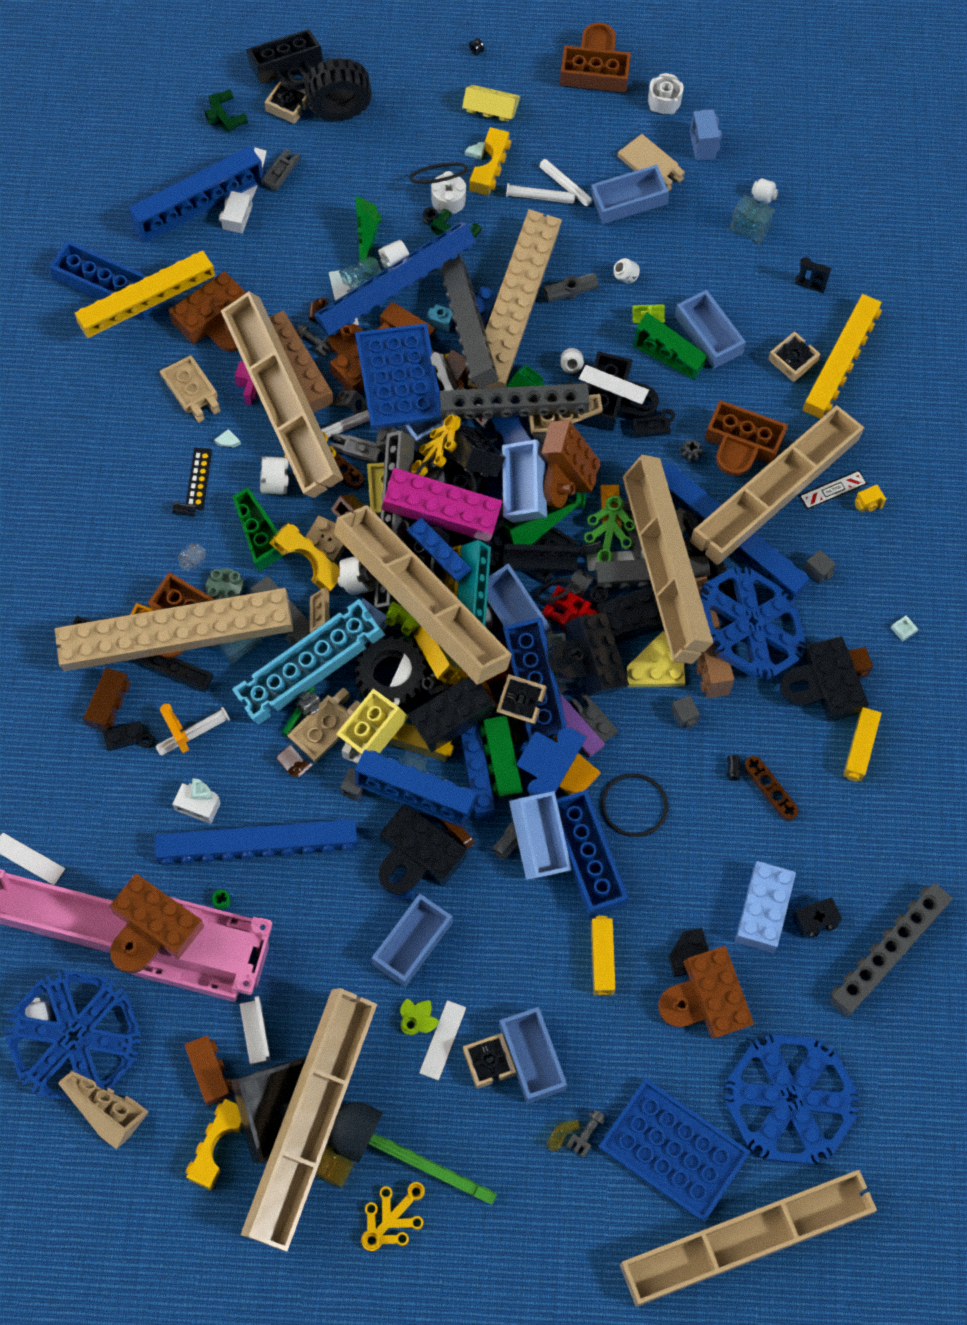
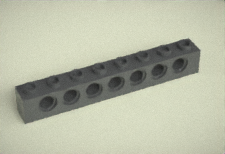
[440,383,590,420]
[829,883,953,1018]

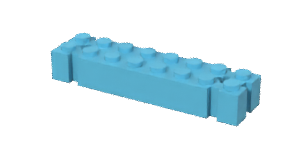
[232,599,385,725]

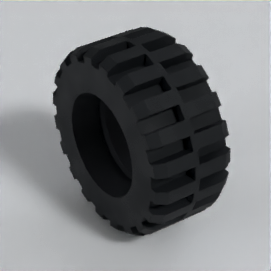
[305,58,372,121]
[355,636,428,710]

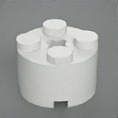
[648,73,683,114]
[431,171,466,214]
[378,240,409,269]
[260,457,288,495]
[338,556,376,595]

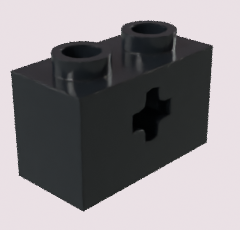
[792,897,842,938]

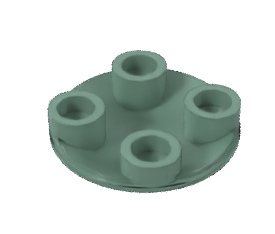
[206,568,243,600]

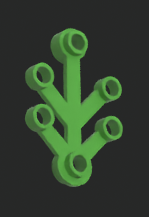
[584,496,636,562]

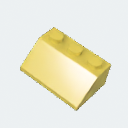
[462,85,520,121]
[336,689,409,755]

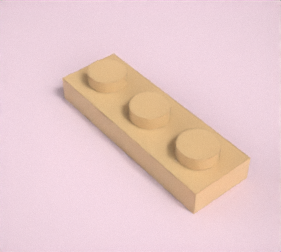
[310,588,330,633]

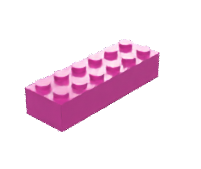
[381,468,502,542]

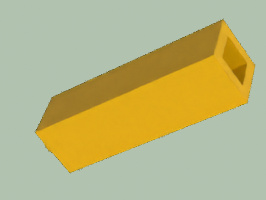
[413,626,463,684]
[843,707,882,782]
[388,723,454,762]
[591,916,615,995]

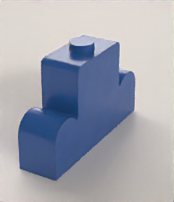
[517,727,588,796]

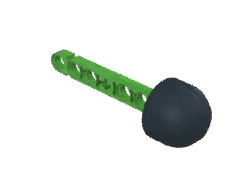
[329,1102,498,1204]

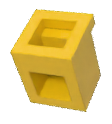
[855,485,886,513]

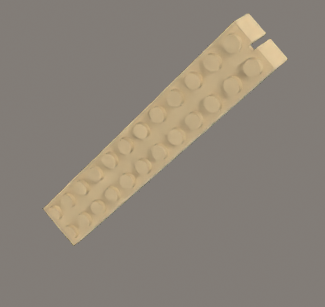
[468,209,562,389]
[221,291,343,498]
[690,405,864,565]
[622,455,713,664]
[334,505,512,685]
[55,588,293,671]
[241,988,377,1252]
[620,1170,877,1307]

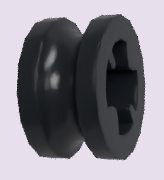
[469,38,485,56]
[423,207,438,225]

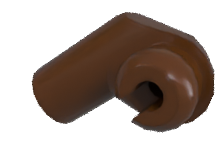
[308,298,328,322]

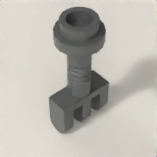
[296,324,331,358]
[566,1109,605,1158]

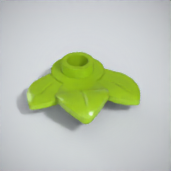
[400,999,439,1035]

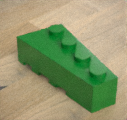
[633,312,707,380]
[232,487,286,572]
[480,715,523,799]

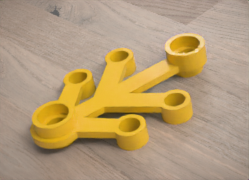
[411,414,461,476]
[361,1182,425,1251]

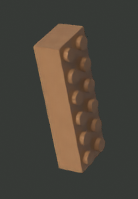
[269,310,333,413]
[695,576,734,699]

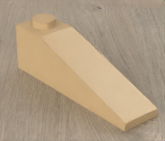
[528,394,602,434]
[58,1071,149,1149]

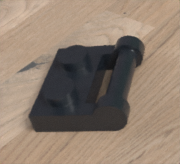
[795,257,832,294]

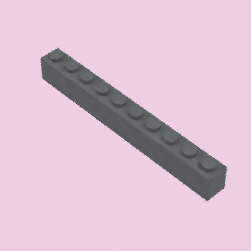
[440,253,499,389]
[374,430,415,614]

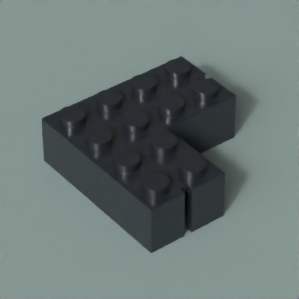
[230,1055,307,1163]

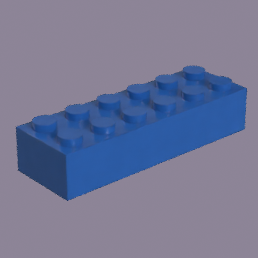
[49,240,154,320]
[503,617,568,740]
[355,749,476,829]
[556,790,628,918]

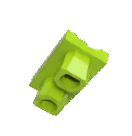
[632,305,665,324]
[385,602,420,636]

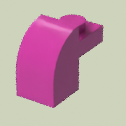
[235,361,258,405]

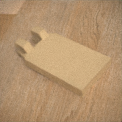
[617,134,685,191]
[159,355,220,423]
[287,688,361,763]

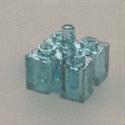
[730,194,775,245]
[339,257,381,293]

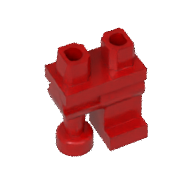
[542,585,598,633]

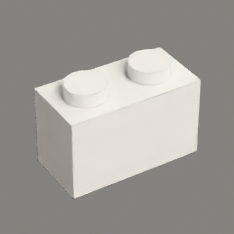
[219,191,253,234]
[173,783,221,824]

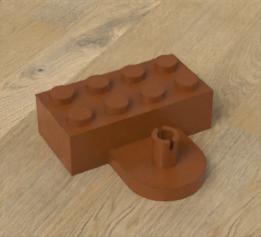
[560,23,631,93]
[169,271,246,352]
[329,323,390,393]
[704,400,788,476]
[541,420,600,508]
[148,572,216,658]
[110,873,204,973]
[658,945,754,1040]

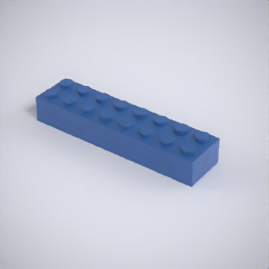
[129,146,263,243]

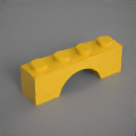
[469,127,512,196]
[269,523,340,591]
[186,1099,243,1191]

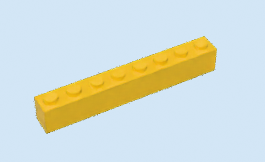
[75,250,215,339]
[802,294,882,419]

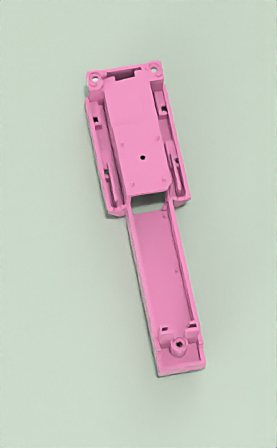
[0,869,272,1002]

